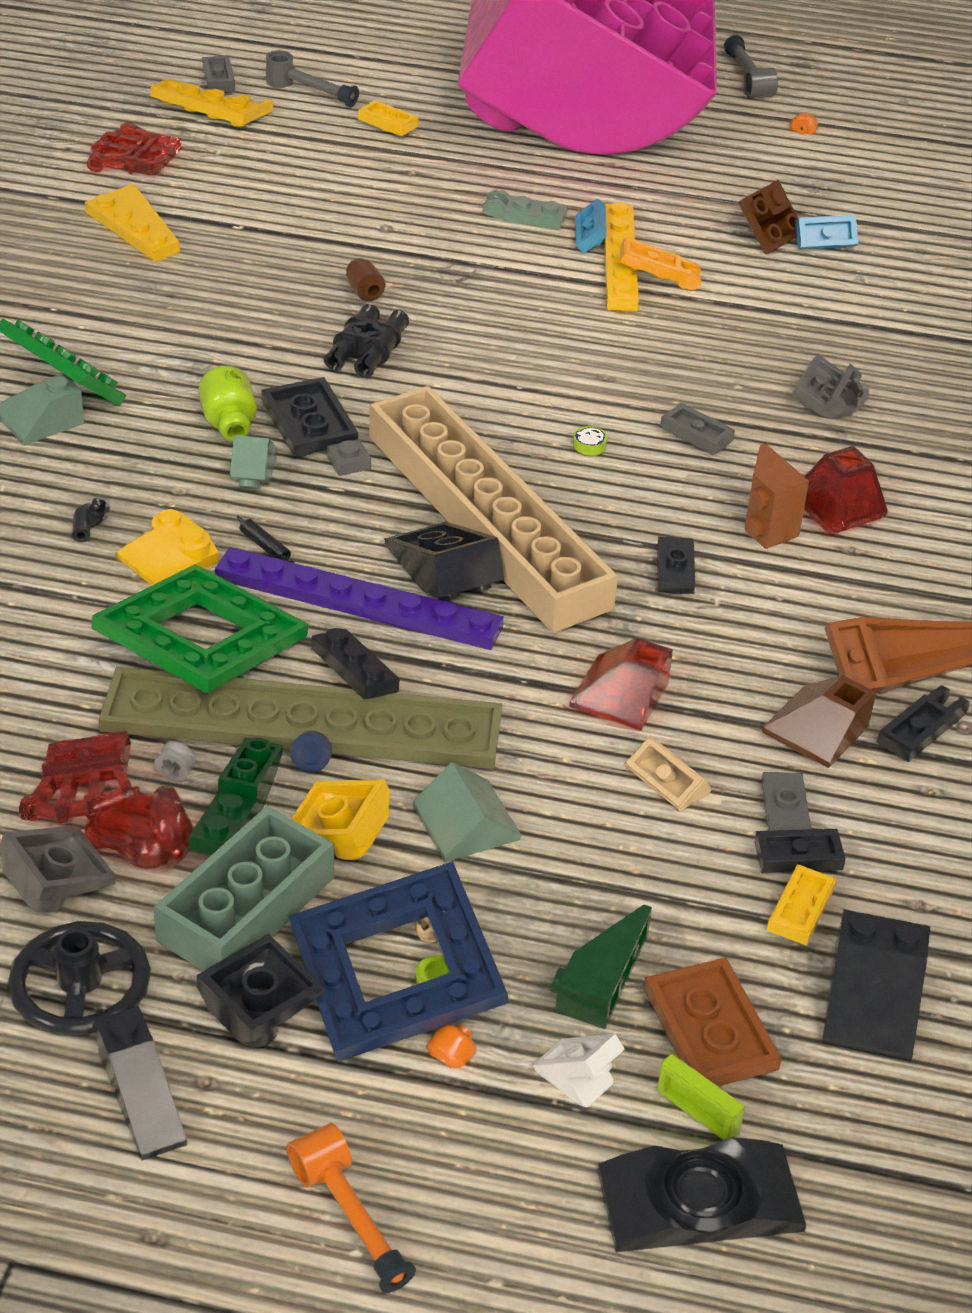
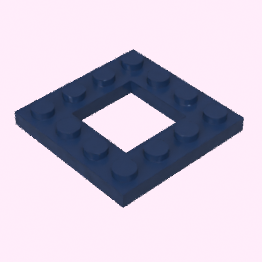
[289,861,509,1062]

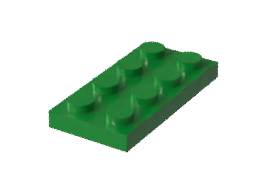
[0,318,127,407]

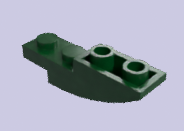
[189,737,283,855]

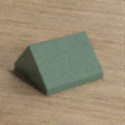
[413,762,521,862]

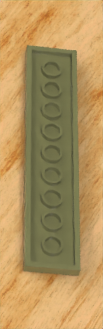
[99,667,502,769]

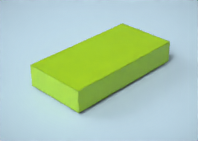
[657,1053,745,1140]

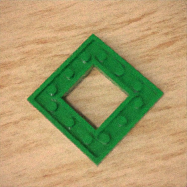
[91,564,309,693]

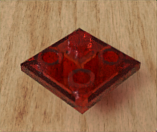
[804,446,888,535]
[569,638,673,731]

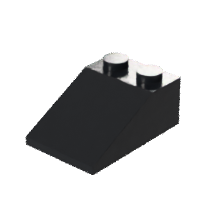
[384,522,504,600]
[822,909,931,1061]

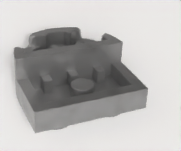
[791,354,869,419]

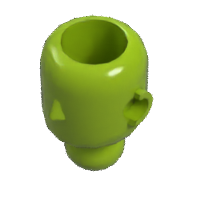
[198,365,258,442]

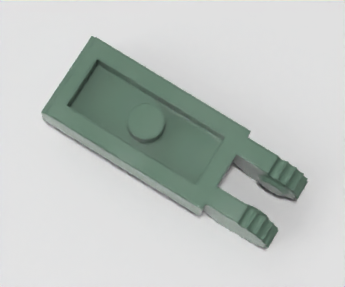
[482,190,568,230]

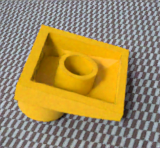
[116,509,219,586]
[291,779,390,860]

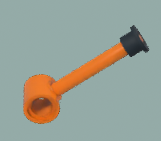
[287,1122,416,1293]

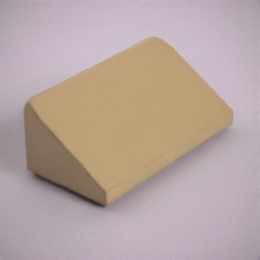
[624,735,712,812]

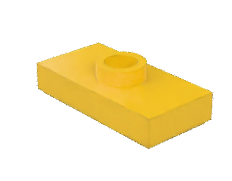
[358,100,419,136]
[767,864,837,946]

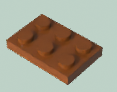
[644,957,782,1086]

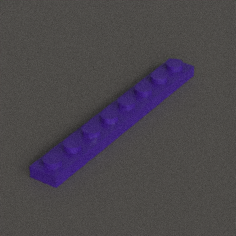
[215,547,504,650]

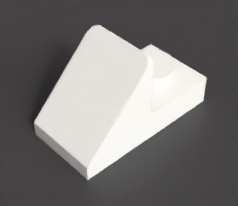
[532,1034,624,1107]

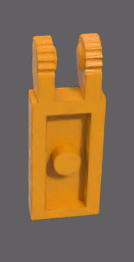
[620,237,701,291]

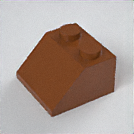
[745,443,809,549]

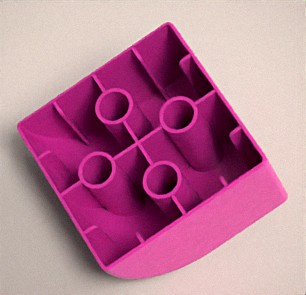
[458,0,717,155]

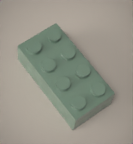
[153,805,334,971]

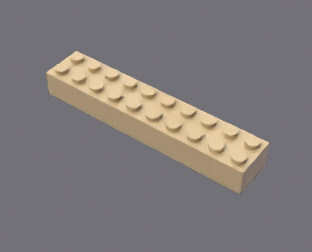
[369,386,618,633]

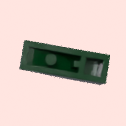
[551,905,652,1029]

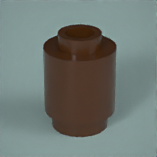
[346,258,386,301]

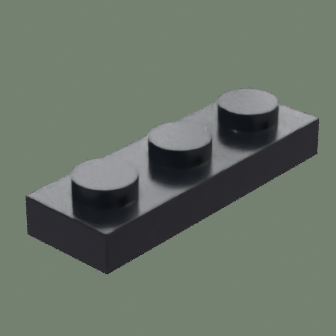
[311,628,400,700]

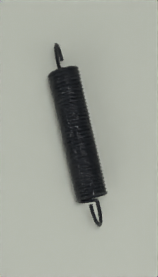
[237,516,295,563]

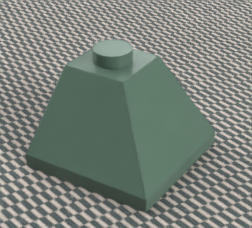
[0,374,85,445]

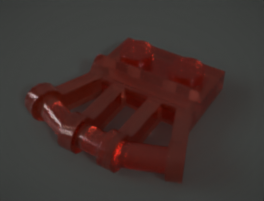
[87,122,182,175]
[19,731,138,824]

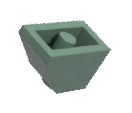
[230,435,278,489]

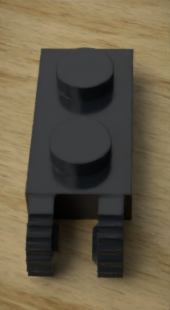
[877,685,970,762]

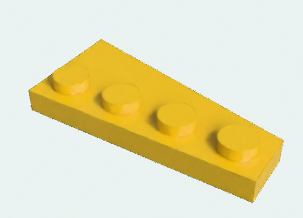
[150,79,273,127]
[85,183,180,262]

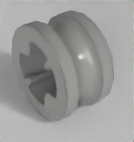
[154,741,196,782]

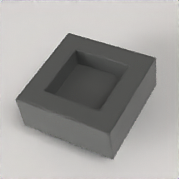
[327,439,371,476]

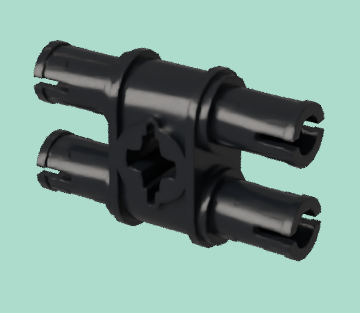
[324,304,409,378]

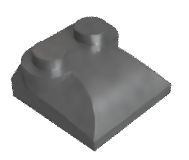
[0,825,117,913]

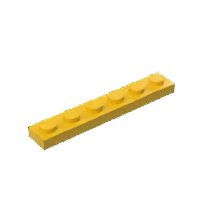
[604,202,639,311]

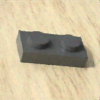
[202,55,235,93]
[660,403,735,455]

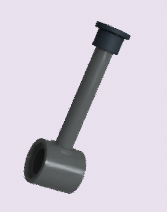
[724,35,778,97]
[266,50,359,108]

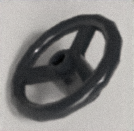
[7,921,151,1036]

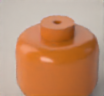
[790,112,818,134]
[426,1024,476,1068]

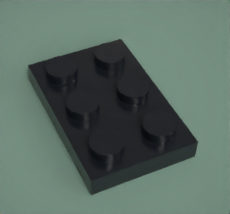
[261,377,358,457]

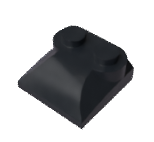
[197,934,324,1047]

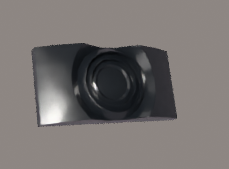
[597,1137,807,1252]

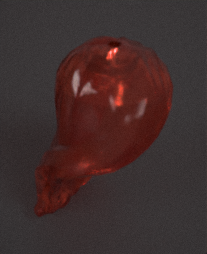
[84,786,193,870]

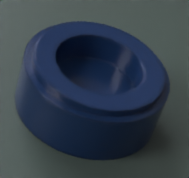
[291,731,332,773]

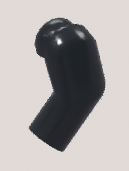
[72,497,110,543]

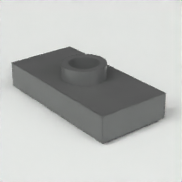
[761,772,811,831]

